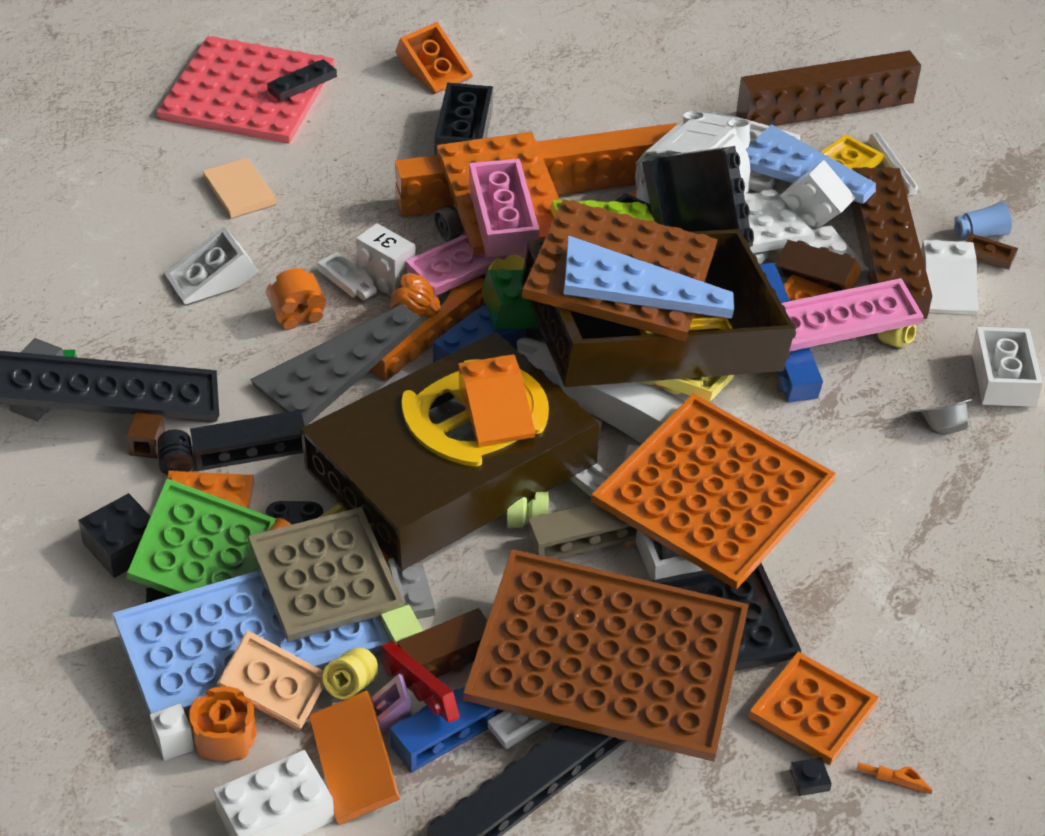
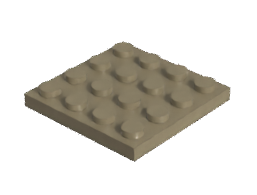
[248,507,404,642]

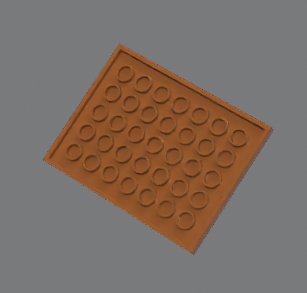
[463,549,749,762]

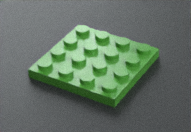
[125,478,276,595]

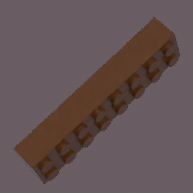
[736,50,922,126]
[851,167,933,319]

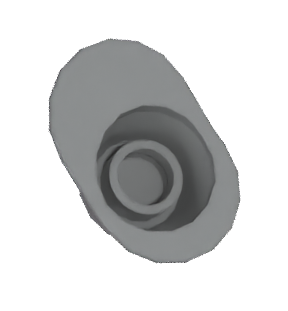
[907,399,972,435]

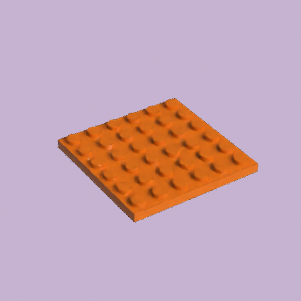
[591,393,836,590]

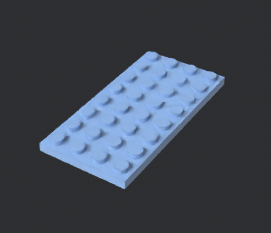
[113,570,390,715]

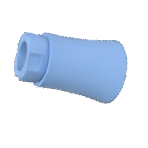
[954,201,1012,239]

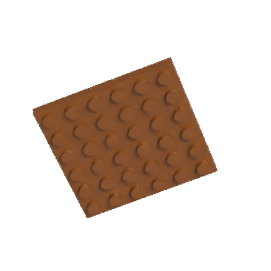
[522,199,718,341]

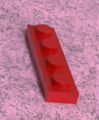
[381,641,460,723]

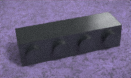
[190,410,305,472]

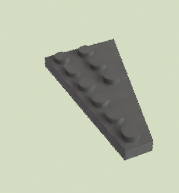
[250,304,422,426]

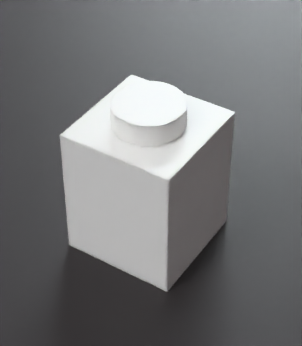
[150,703,195,761]

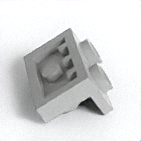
[388,558,435,619]

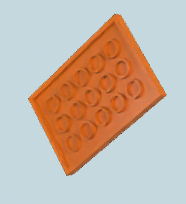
[437,132,560,255]

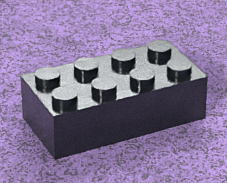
[434,82,493,155]

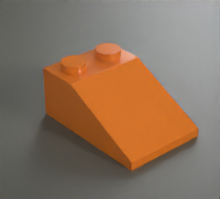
[395,22,473,94]
[458,354,535,447]

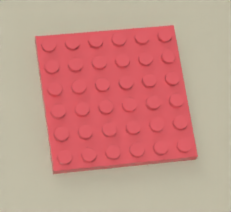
[157,36,335,144]

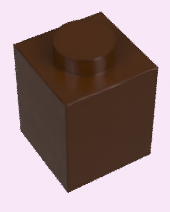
[126,413,165,459]

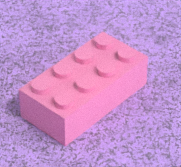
[468,159,539,257]

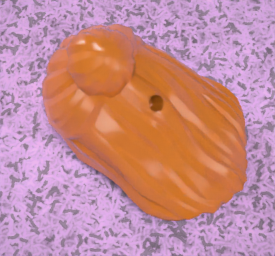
[389,273,441,317]

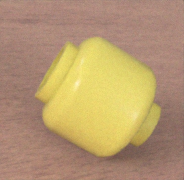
[877,325,916,348]

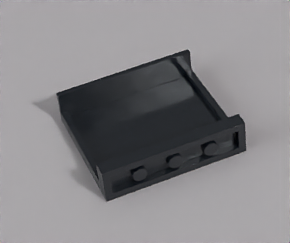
[642,145,754,247]

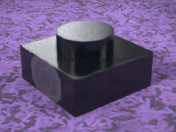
[789,757,832,796]

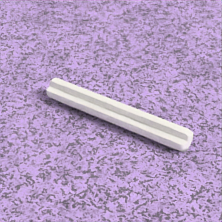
[868,132,918,196]

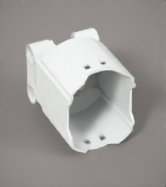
[635,111,750,204]

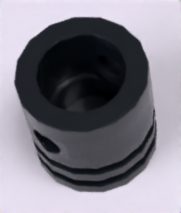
[157,429,193,476]

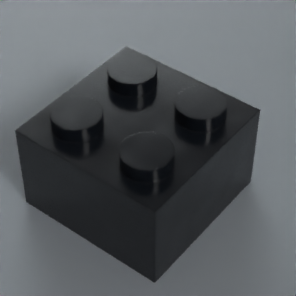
[78,493,151,578]

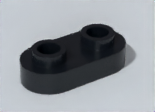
[266,501,324,525]

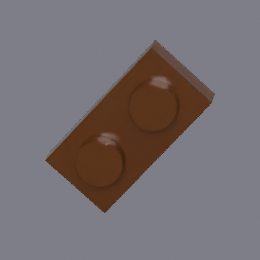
[966,233,1018,270]

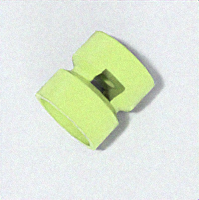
[507,492,549,528]

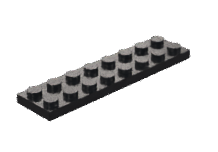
[0,351,220,421]

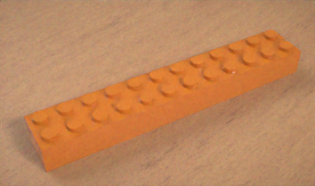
[395,123,677,217]

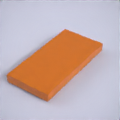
[309,691,400,825]

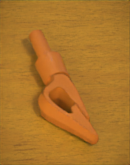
[856,762,932,795]

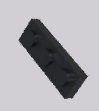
[267,59,337,102]

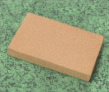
[203,158,276,218]
[216,630,324,731]

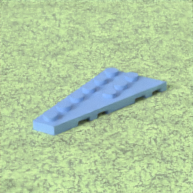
[745,124,876,204]
[563,236,734,318]

